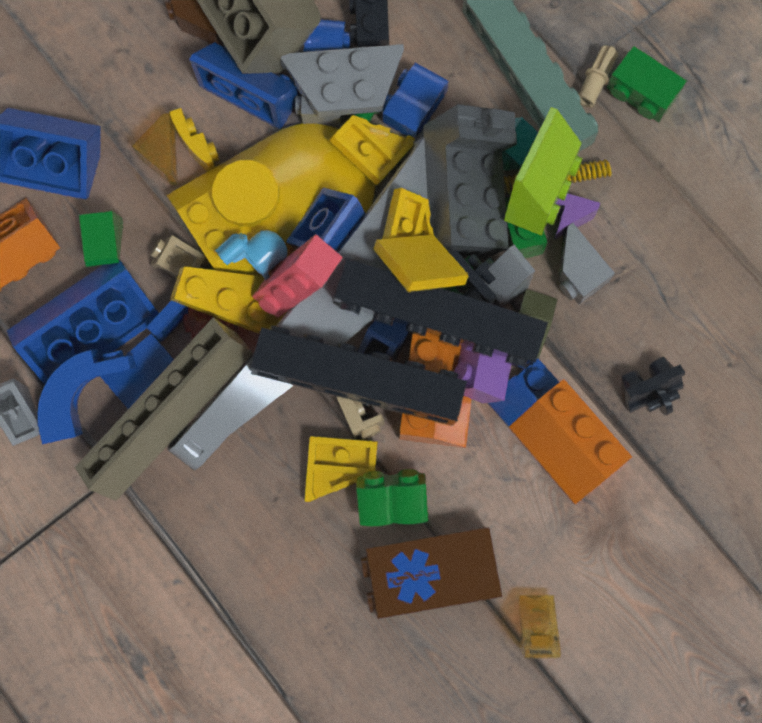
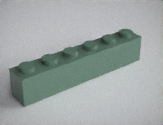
[462,0,599,152]

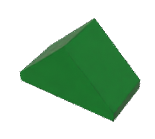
[79,211,123,267]

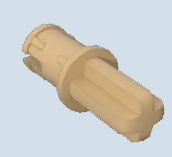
[579,45,618,108]

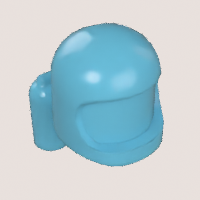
[215,230,287,280]

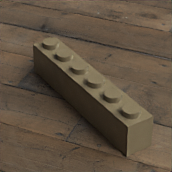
[75,318,253,501]

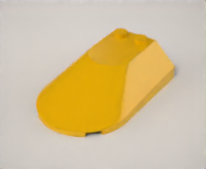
[166,123,375,277]

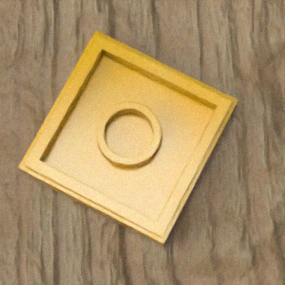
[373,234,469,292]

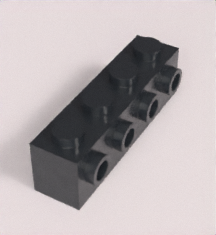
[349,0,389,48]

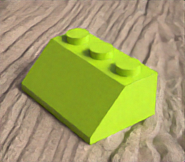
[504,107,583,236]

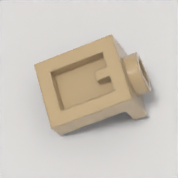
[150,235,206,278]
[337,397,384,440]

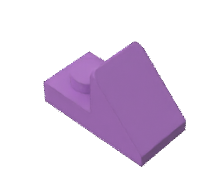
[554,194,600,239]

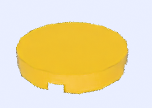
[212,160,279,227]

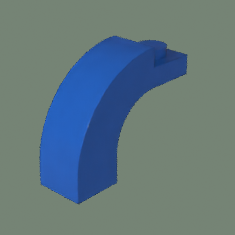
[37,349,136,444]

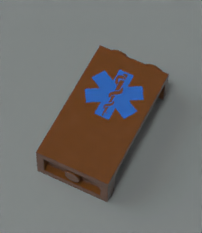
[361,527,503,619]

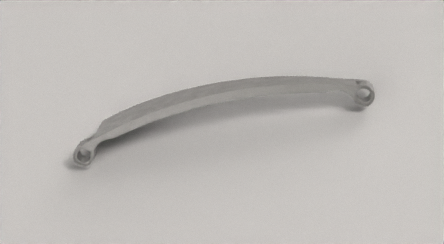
[167,129,428,470]

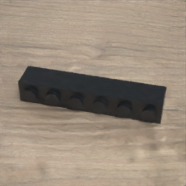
[334,259,548,368]
[250,325,467,426]

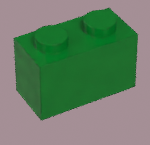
[607,46,687,123]

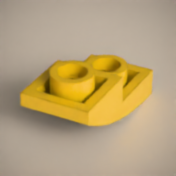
[169,108,219,172]

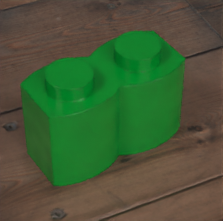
[357,469,428,526]

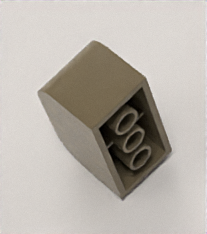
[197,0,321,74]

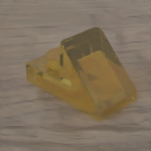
[518,595,561,658]

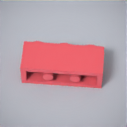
[252,234,343,318]

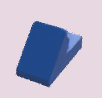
[488,358,559,427]

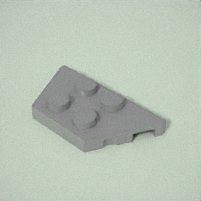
[281,44,404,117]

